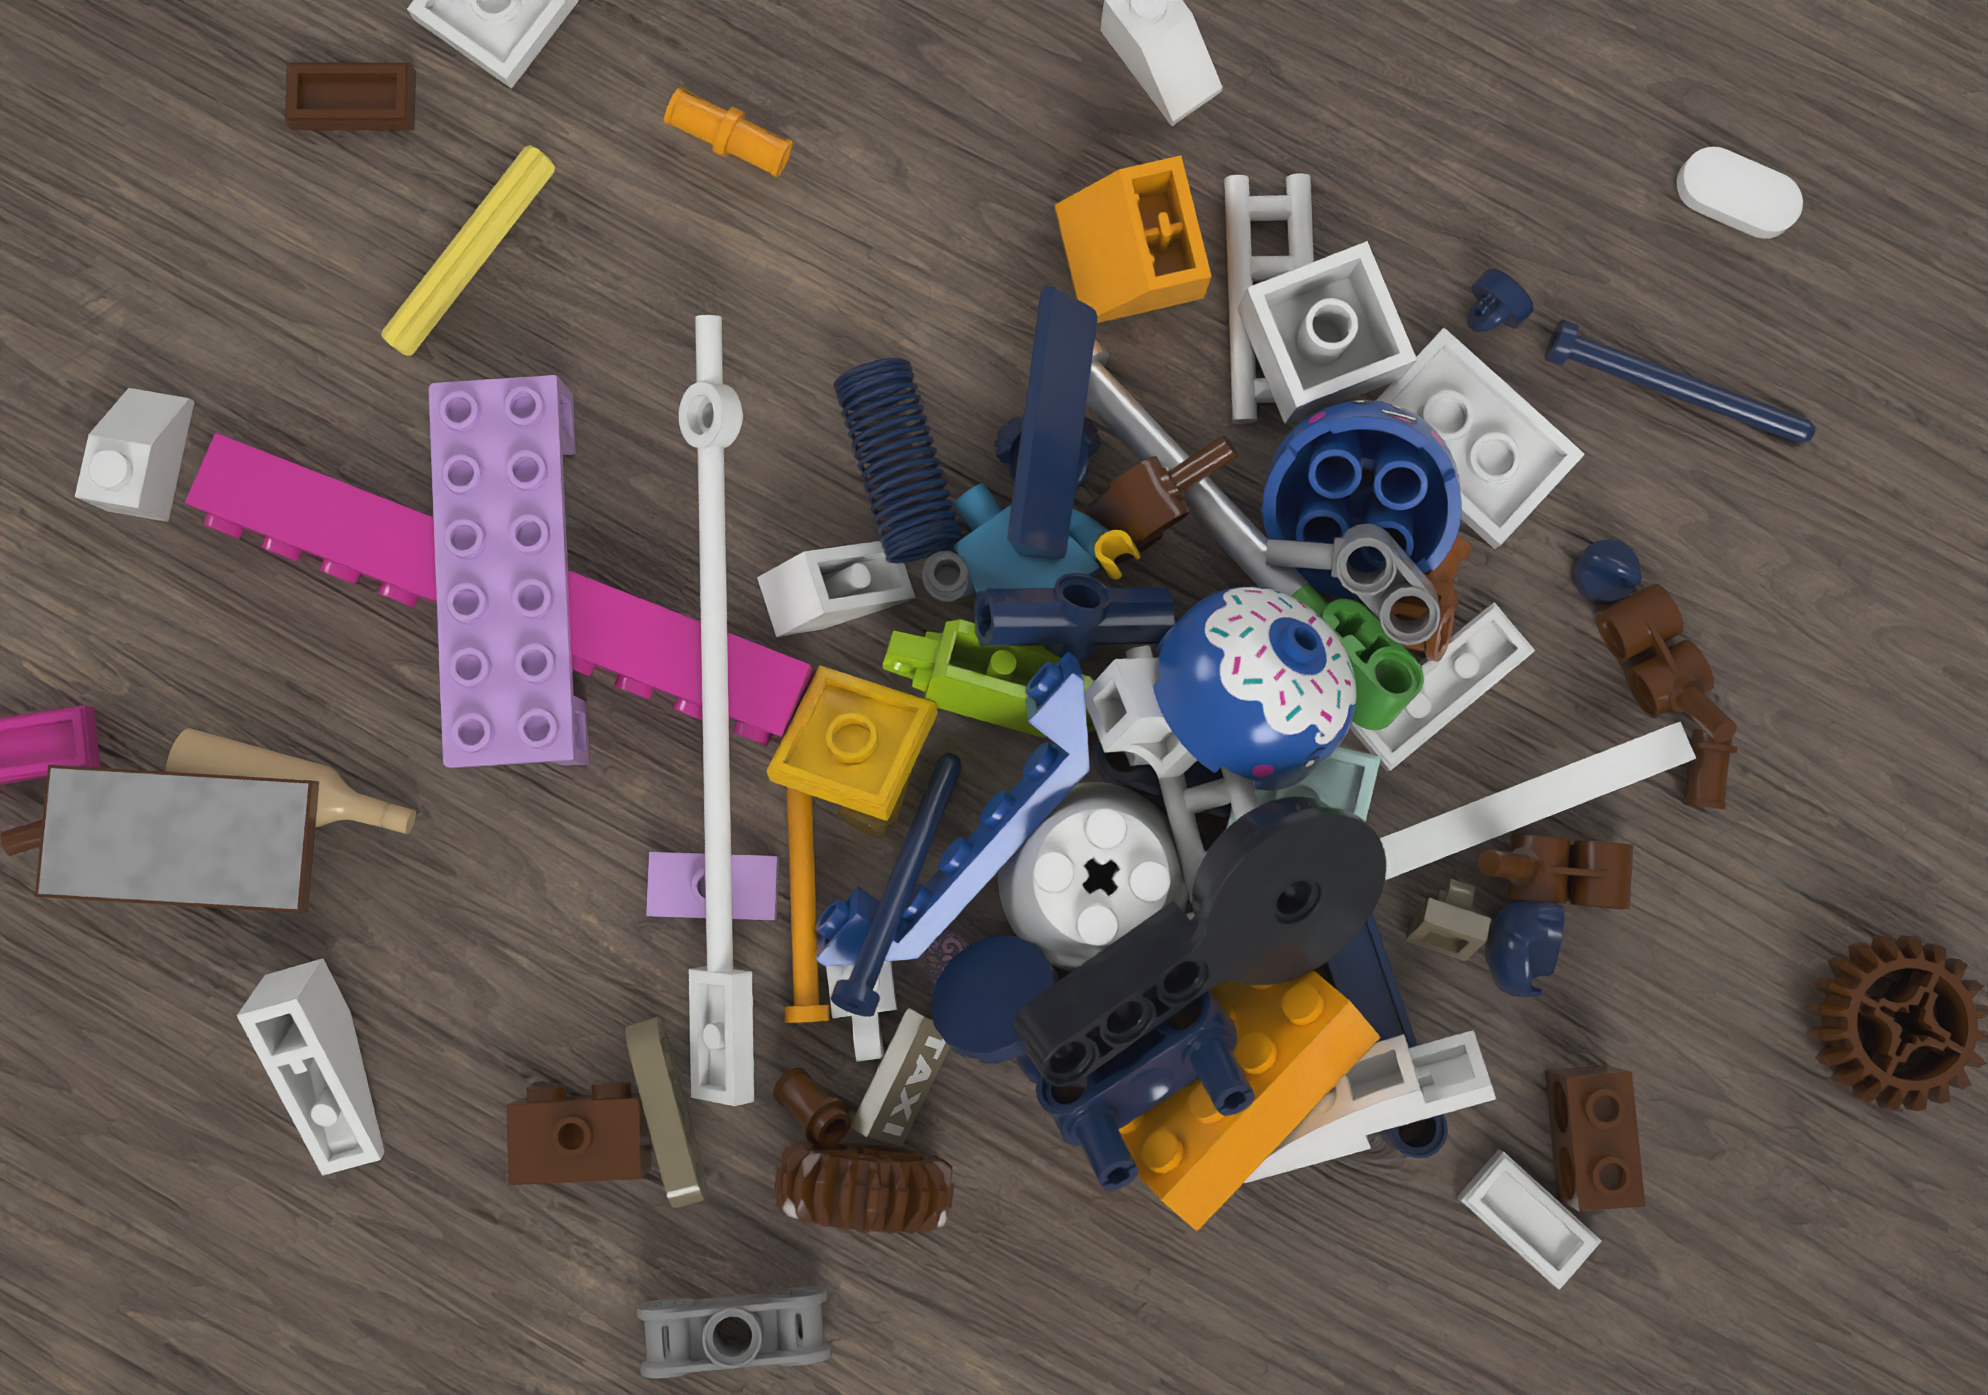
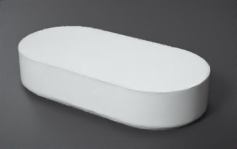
[1677,147,1803,239]

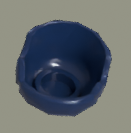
[1485,900,1565,997]

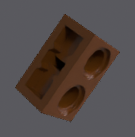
[1545,1065,1645,1211]

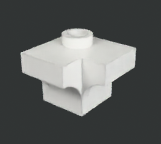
[1084,657,1197,778]

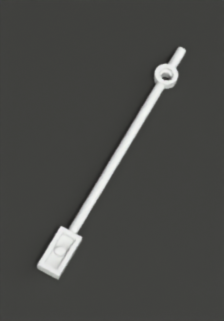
[679,315,754,1106]

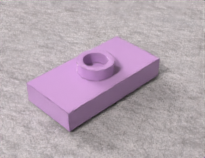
[646,852,779,920]

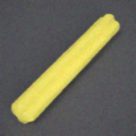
[381,145,555,356]

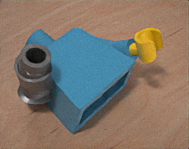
[922,483,1141,604]

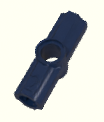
[974,573,1176,660]

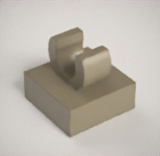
[1405,879,1491,961]

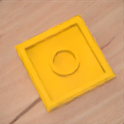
[766,665,938,821]

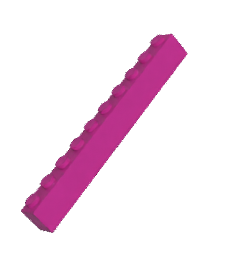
[185,433,815,746]

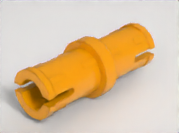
[664,86,794,178]

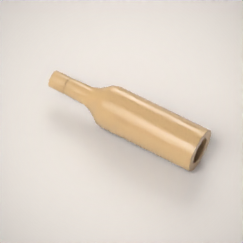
[165,728,416,834]

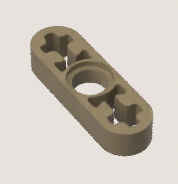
[625,1016,708,1209]

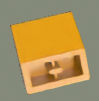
[1054,155,1212,323]

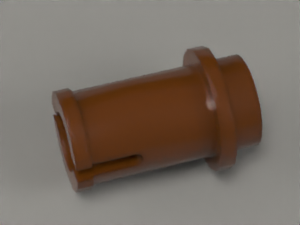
[1683,729,1738,810]
[773,1068,851,1147]

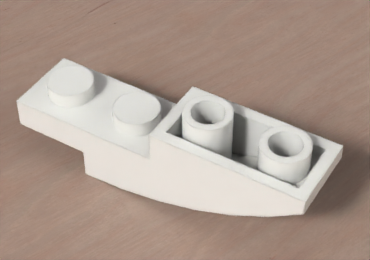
[1244,1030,1496,1183]

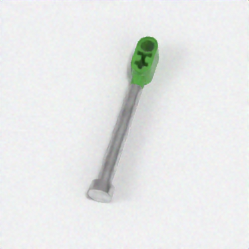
[1086,339,1424,730]

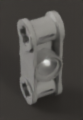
[636,1286,832,1379]

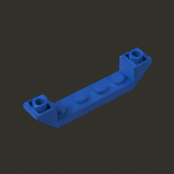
[815,651,1090,967]

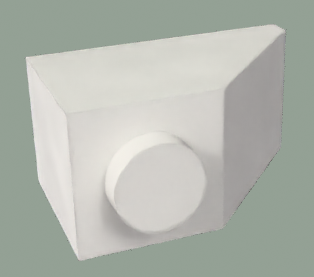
[1100,0,1222,126]
[75,388,195,522]
[757,541,915,637]

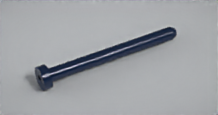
[1545,319,1816,443]
[830,753,962,1017]

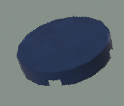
[931,936,1059,1064]

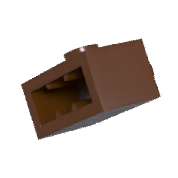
[507,1082,652,1185]

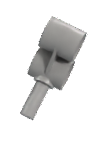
[1266,524,1441,645]

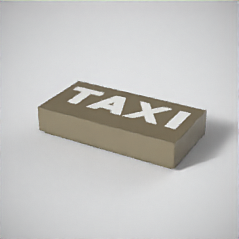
[851,1008,950,1147]

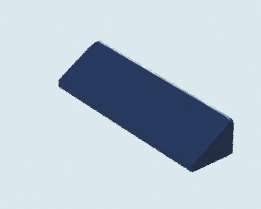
[1007,286,1098,559]

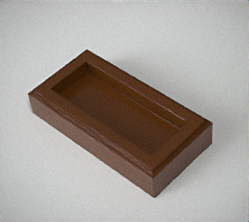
[285,63,416,130]

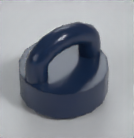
[1467,269,1534,332]
[1572,539,1642,604]

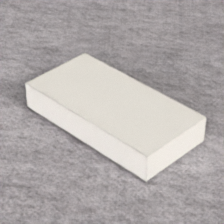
[1456,1149,1601,1290]

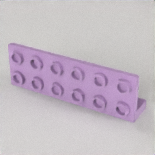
[429,375,590,768]

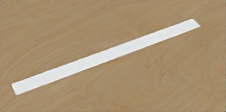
[1185,721,1696,920]

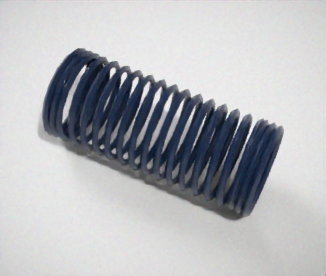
[833,358,964,564]

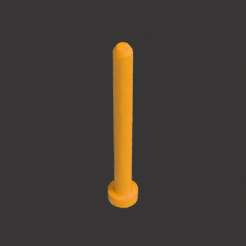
[784,787,830,1023]

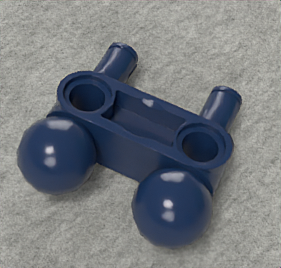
[1017,988,1255,1191]

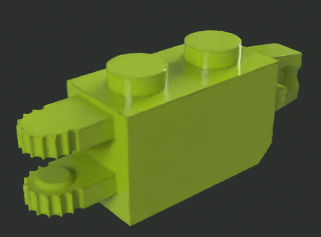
[883,619,1095,738]

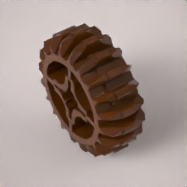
[1805,935,1988,1111]
[774,1141,954,1234]

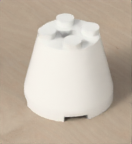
[998,782,1189,972]

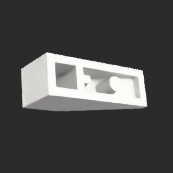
[237,958,385,1176]

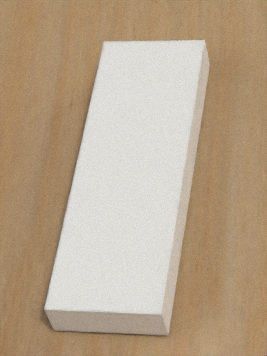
[1350,602,1535,772]

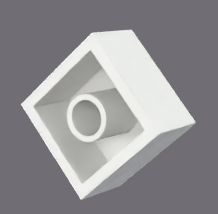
[1237,241,1417,424]

